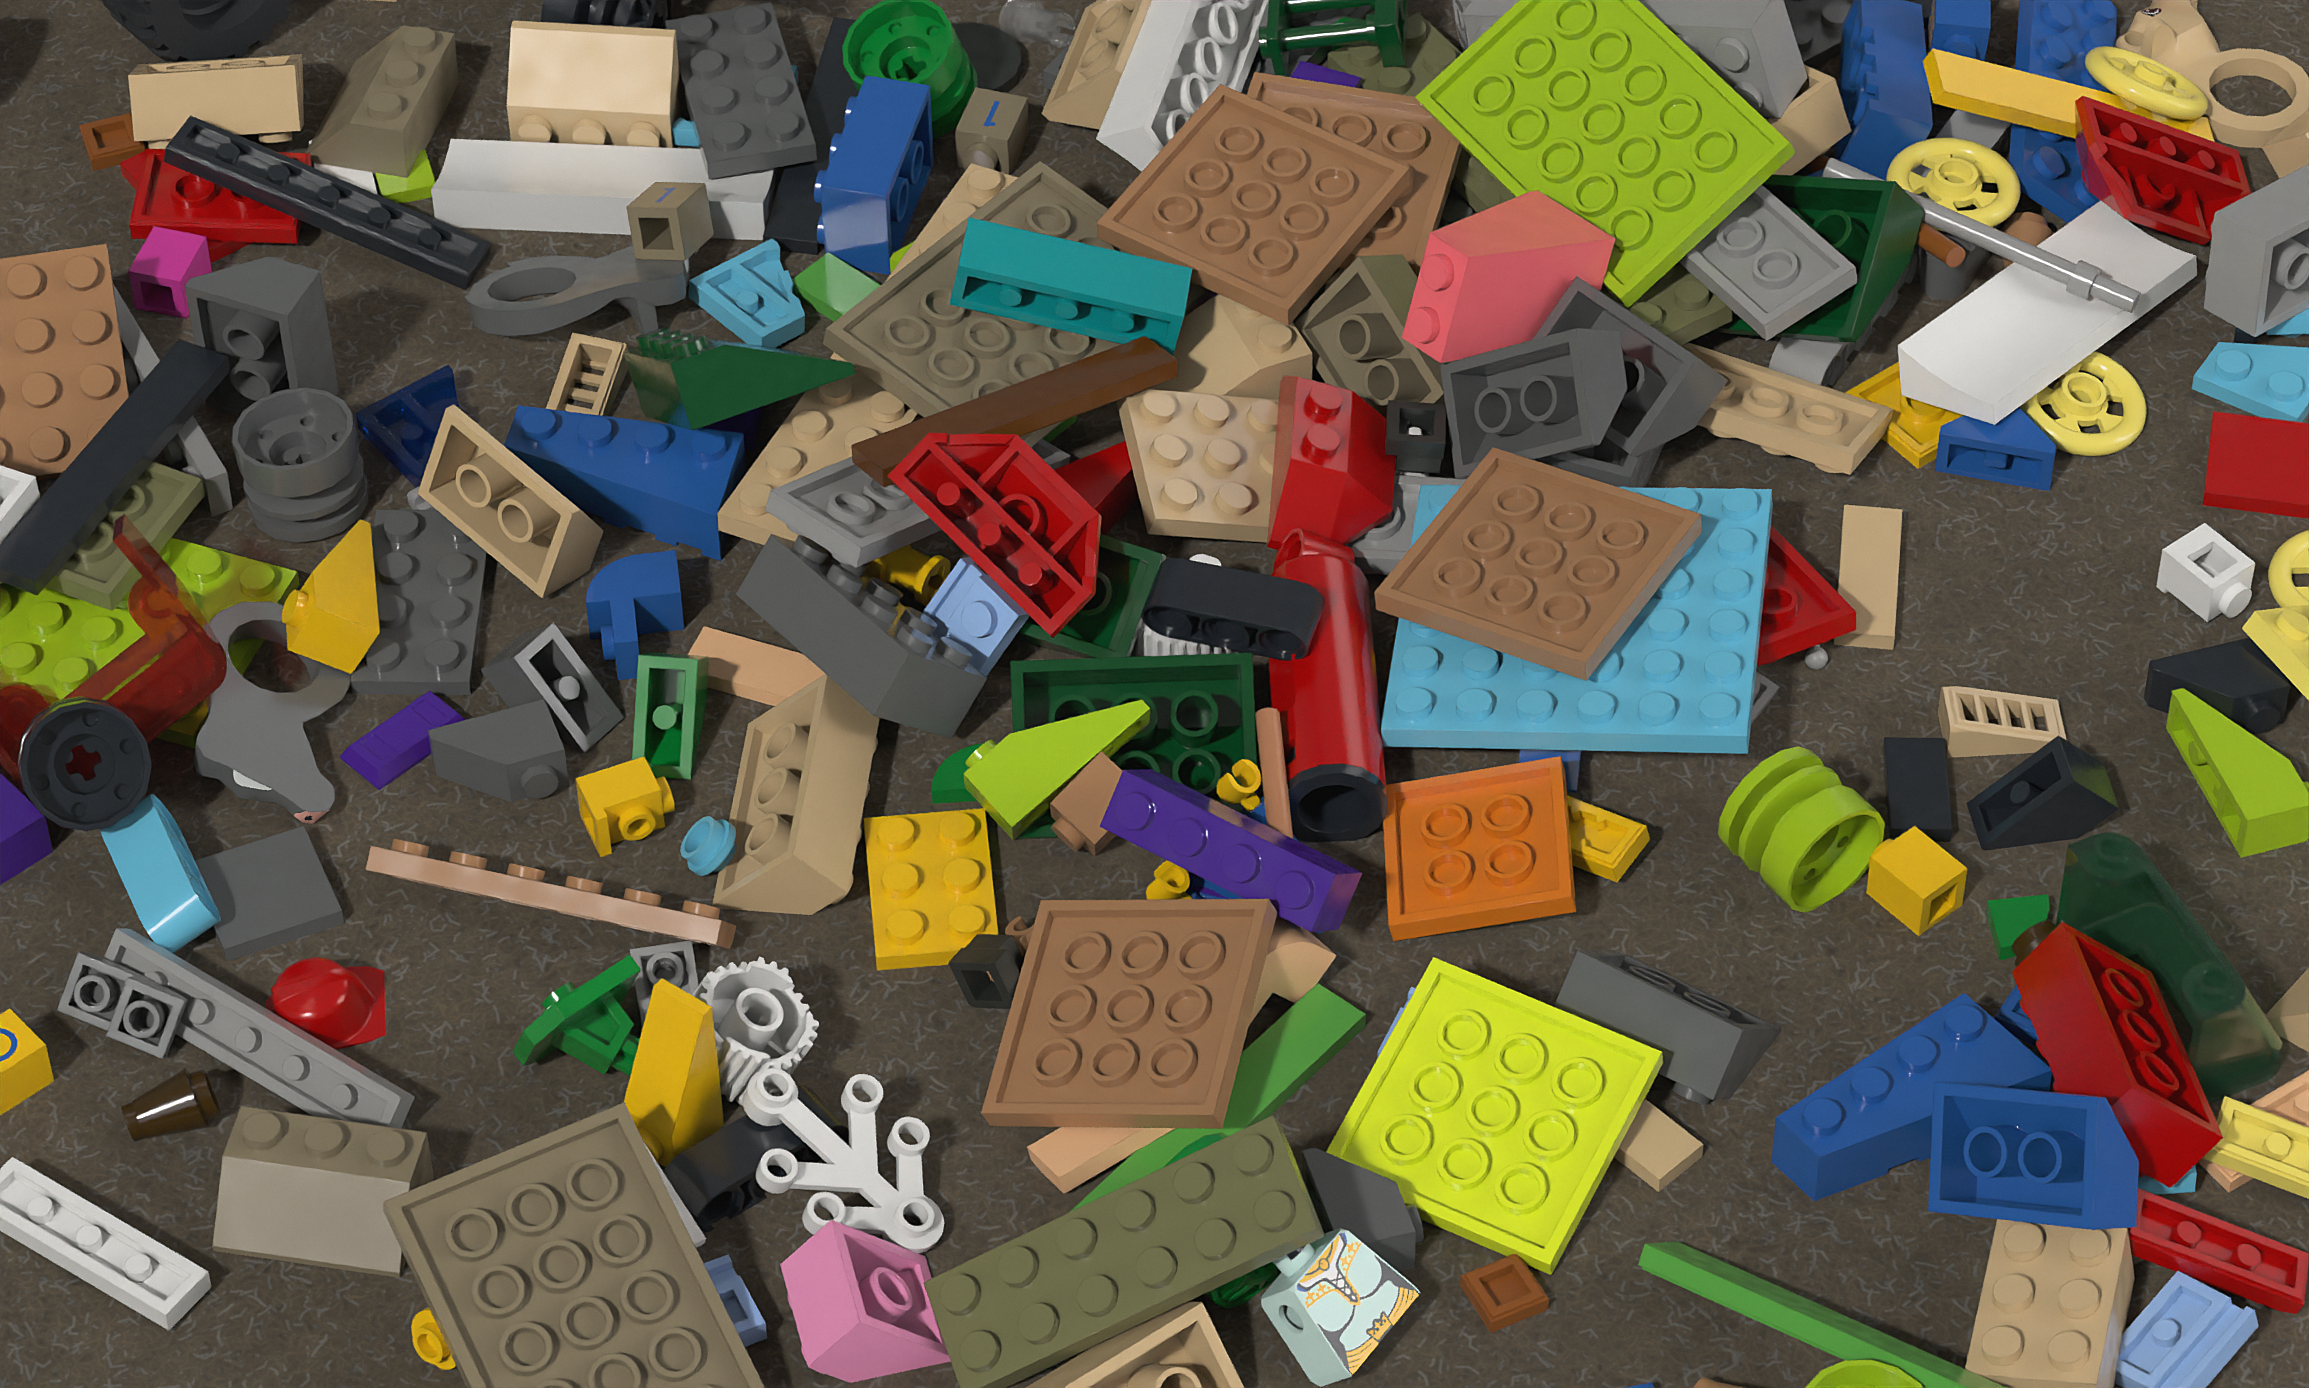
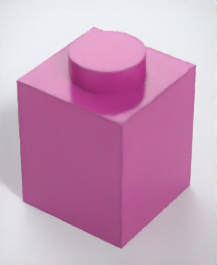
[128,226,212,319]

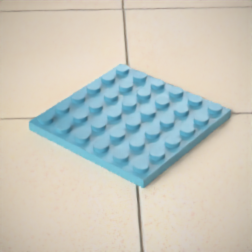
[1381,484,1773,754]

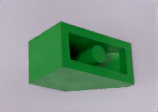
[632,652,709,779]

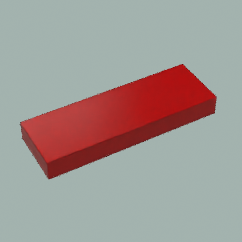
[2128,1188,2309,1314]

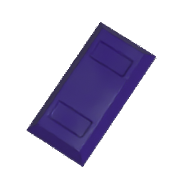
[340,690,466,790]

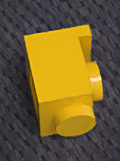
[575,757,675,857]

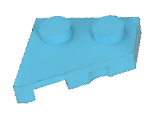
[689,238,805,348]
[2192,342,2309,422]

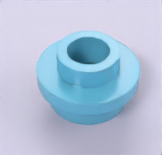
[680,816,737,876]

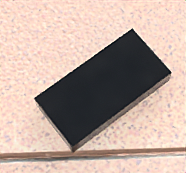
[1883,737,1952,842]

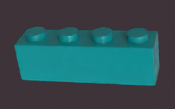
[949,217,1193,356]

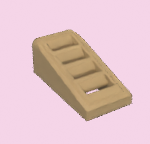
[546,332,629,416]
[1938,686,2067,758]

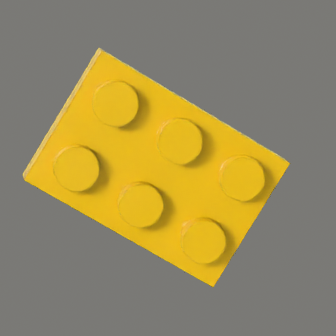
[864,808,998,970]

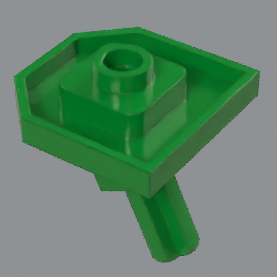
[512,955,641,1077]

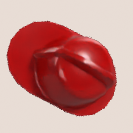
[265,957,386,1049]

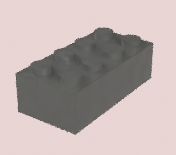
[736,534,987,739]

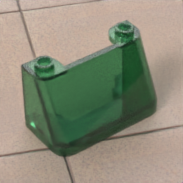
[2055,832,2284,1105]

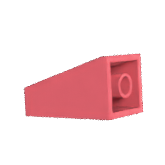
[1402,191,1615,363]

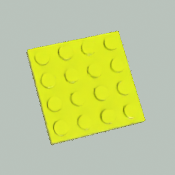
[1326,957,1663,1275]

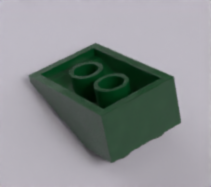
[977,534,1166,658]

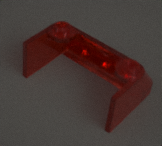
[0,514,227,792]

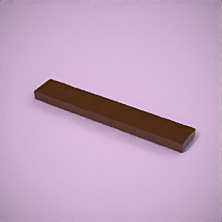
[851,336,1178,487]

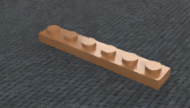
[366,839,736,949]

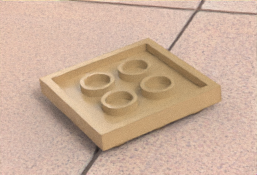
[1117,389,1279,543]

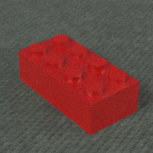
[2012,922,2223,1188]

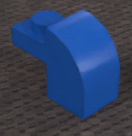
[586,550,684,680]

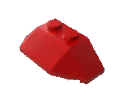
[2075,95,2251,245]
[1267,376,1396,550]
[887,433,1102,638]

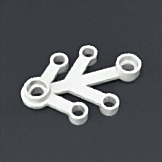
[743,1068,944,1253]

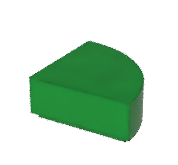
[931,743,984,804]
[1986,894,2049,960]

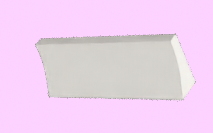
[1096,0,1269,172]
[431,139,778,240]
[1898,200,2197,425]

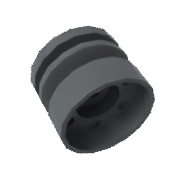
[232,388,369,543]

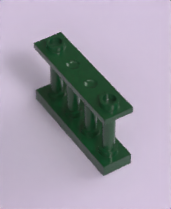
[1259,0,1409,77]

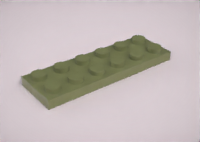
[923,1115,1325,1388]

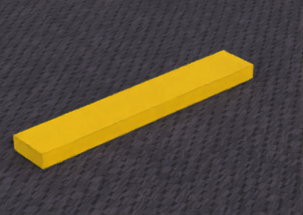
[1923,49,2214,142]

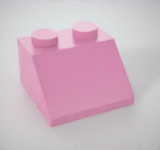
[780,1219,950,1383]

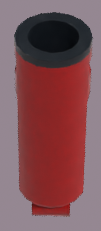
[1268,527,1388,842]

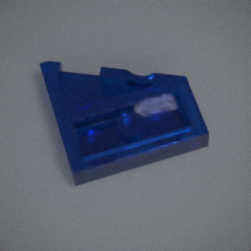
[356,365,460,488]

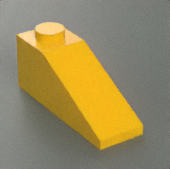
[281,519,380,674]
[624,978,724,1167]

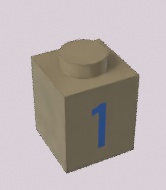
[955,87,1029,175]
[626,182,714,261]

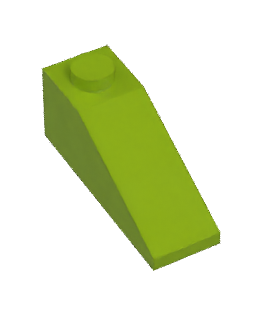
[2166,688,2309,858]
[963,700,1150,840]

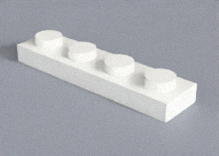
[0,1157,211,1330]

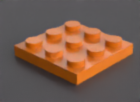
[1383,756,1576,941]

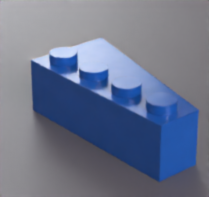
[1834,0,1933,181]
[504,405,747,561]
[1771,993,2052,1201]

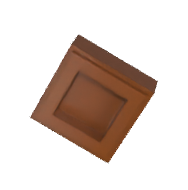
[79,113,145,171]
[1460,1254,1549,1333]

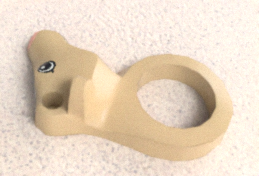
[2115,0,2309,148]

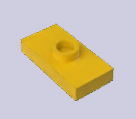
[1567,796,1650,882]

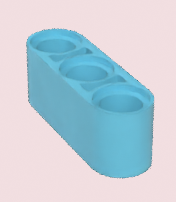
[100,794,221,953]

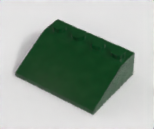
[1710,174,1924,343]
[623,328,856,430]
[1010,652,1258,840]

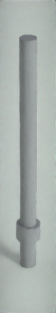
[1822,157,2141,313]

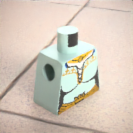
[1261,1228,1420,1387]

